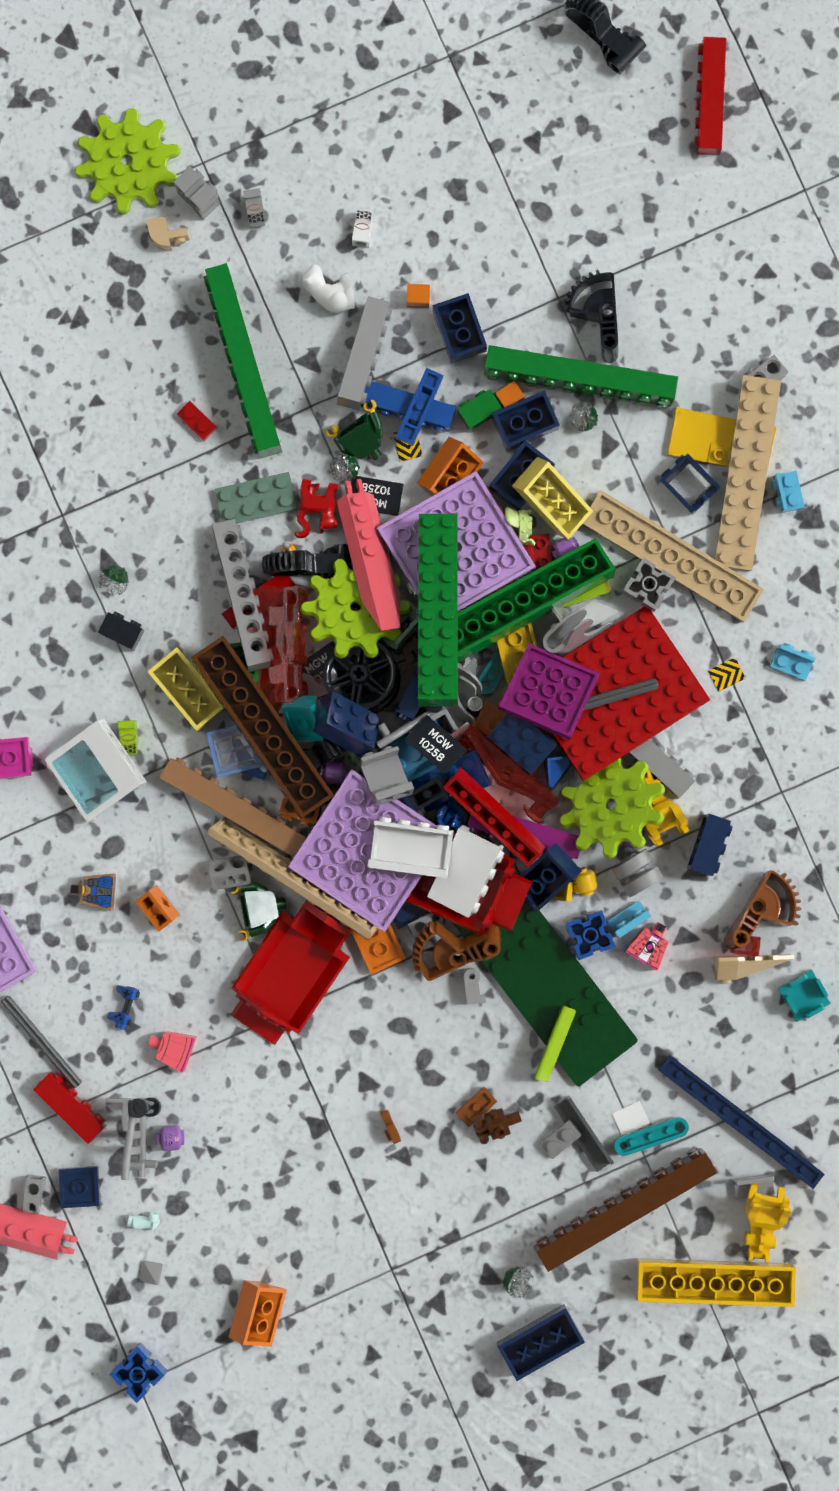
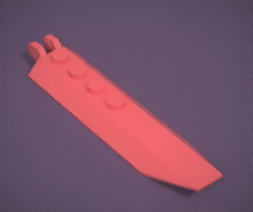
[336,479,400,631]
[0,1203,78,1260]

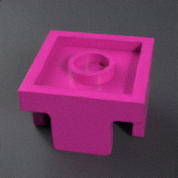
[0,737,33,779]

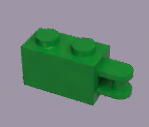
[457,387,504,432]

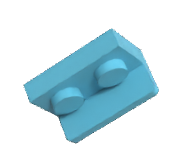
[771,471,805,513]
[769,643,816,681]
[607,901,651,938]

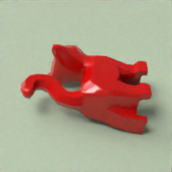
[294,479,339,539]

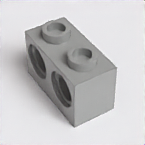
[744,355,788,380]
[209,856,251,890]

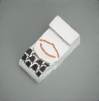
[352,209,372,248]

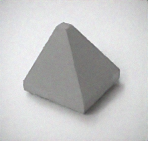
[140,1261,163,1285]

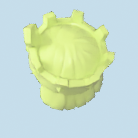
[504,507,536,546]

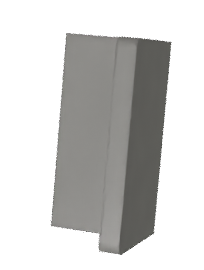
[733,1173,775,1199]

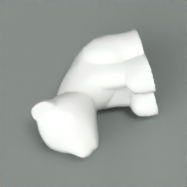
[301,264,355,313]

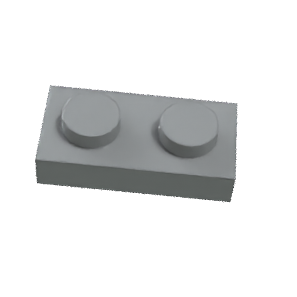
[540,1119,582,1159]

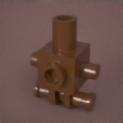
[472,1108,522,1144]

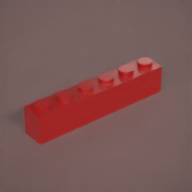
[694,37,726,155]
[443,767,545,867]

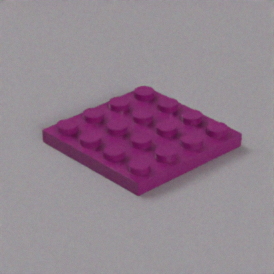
[498,643,600,740]

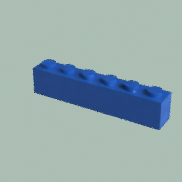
[361,381,456,433]

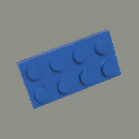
[411,750,492,812]

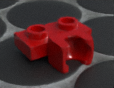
[523,534,553,571]

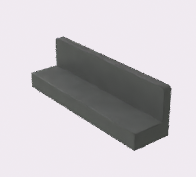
[553,1096,614,1172]

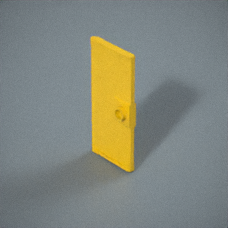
[667,407,777,467]

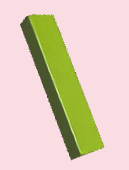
[534,1005,576,1082]

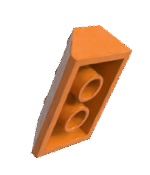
[417,437,484,496]
[228,1280,287,1347]

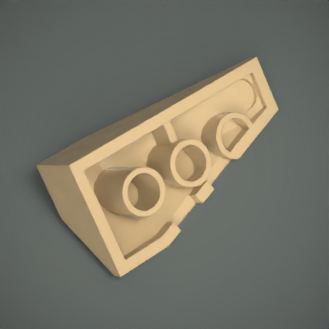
[714,954,794,984]

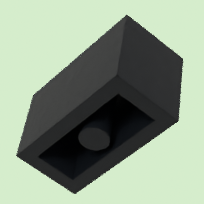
[98,611,144,651]
[407,773,449,811]

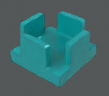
[281,696,326,741]
[778,969,831,1022]

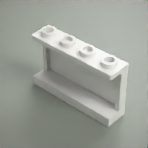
[368,817,454,878]
[427,825,505,918]

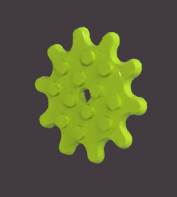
[75,108,181,215]
[300,559,411,658]
[560,758,665,859]

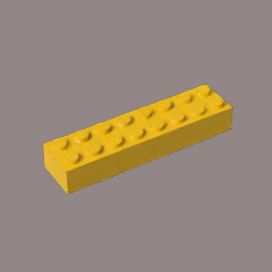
[636,1258,796,1307]

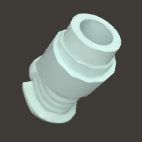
[127,1212,160,1231]

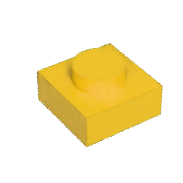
[552,882,573,902]

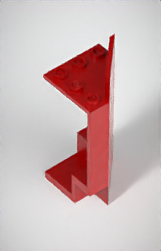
[230,900,352,1045]

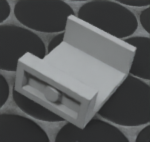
[360,746,414,806]

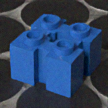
[565,910,616,960]
[110,1342,167,1403]

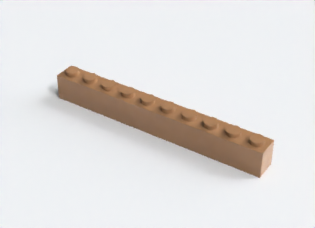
[159,757,307,857]

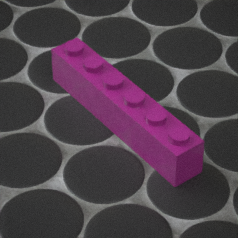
[465,812,580,859]

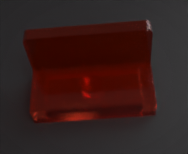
[730,936,761,957]

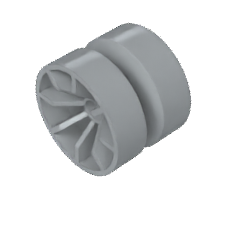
[612,849,664,898]

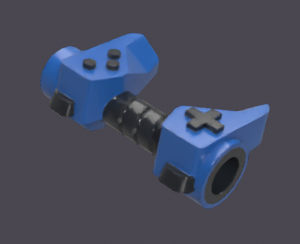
[107,985,140,1030]

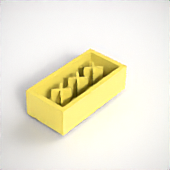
[512,457,593,540]
[147,647,225,732]

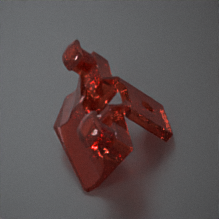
[258,585,308,703]
[459,723,560,824]

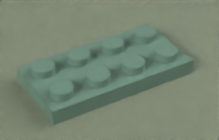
[215,472,298,524]

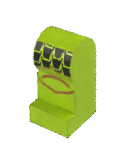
[118,720,138,756]

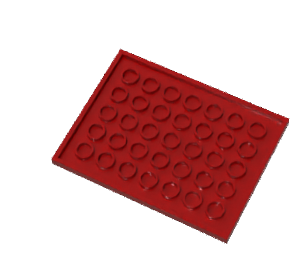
[551,606,711,782]

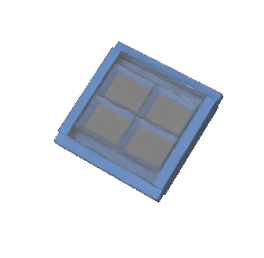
[207,726,262,778]

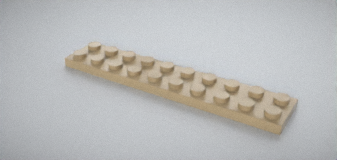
[714,375,781,571]
[582,490,764,622]
[207,817,379,939]

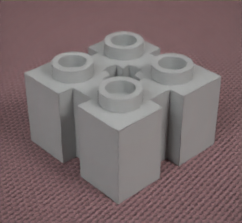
[174,167,220,220]
[621,557,676,613]

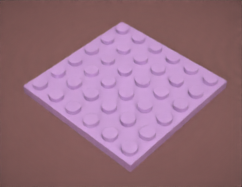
[377,471,536,612]
[288,769,437,932]

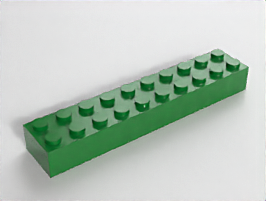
[203,263,282,458]
[484,345,679,409]
[418,514,458,706]
[458,538,616,662]

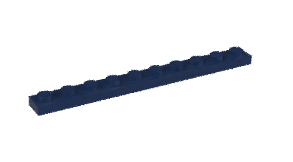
[658,1055,825,1189]

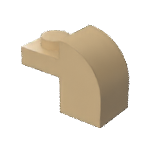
[147,216,190,251]

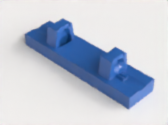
[395,368,444,446]

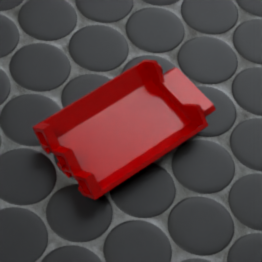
[406,833,533,936]

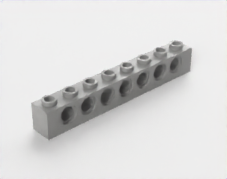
[212,519,273,672]

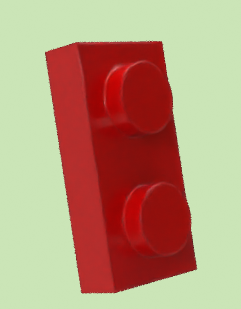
[177,401,217,441]

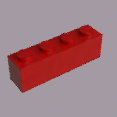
[33,1072,107,1144]

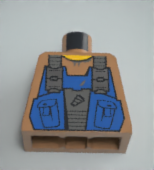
[70,874,116,911]

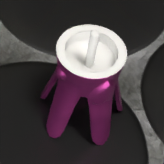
[465,696,484,715]

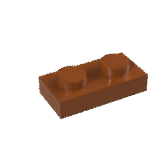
[456,1087,497,1128]

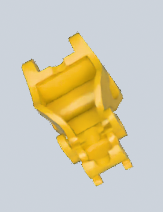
[643,769,689,846]
[744,1183,791,1264]

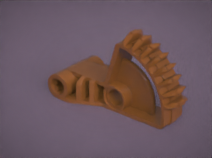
[724,870,802,949]
[412,921,501,981]

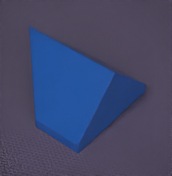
[543,756,570,788]

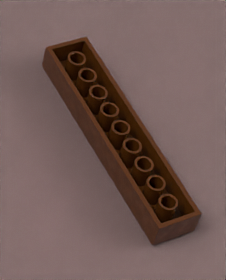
[190,636,334,819]
[534,1147,717,1272]

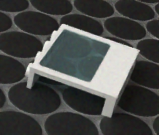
[44,719,147,823]

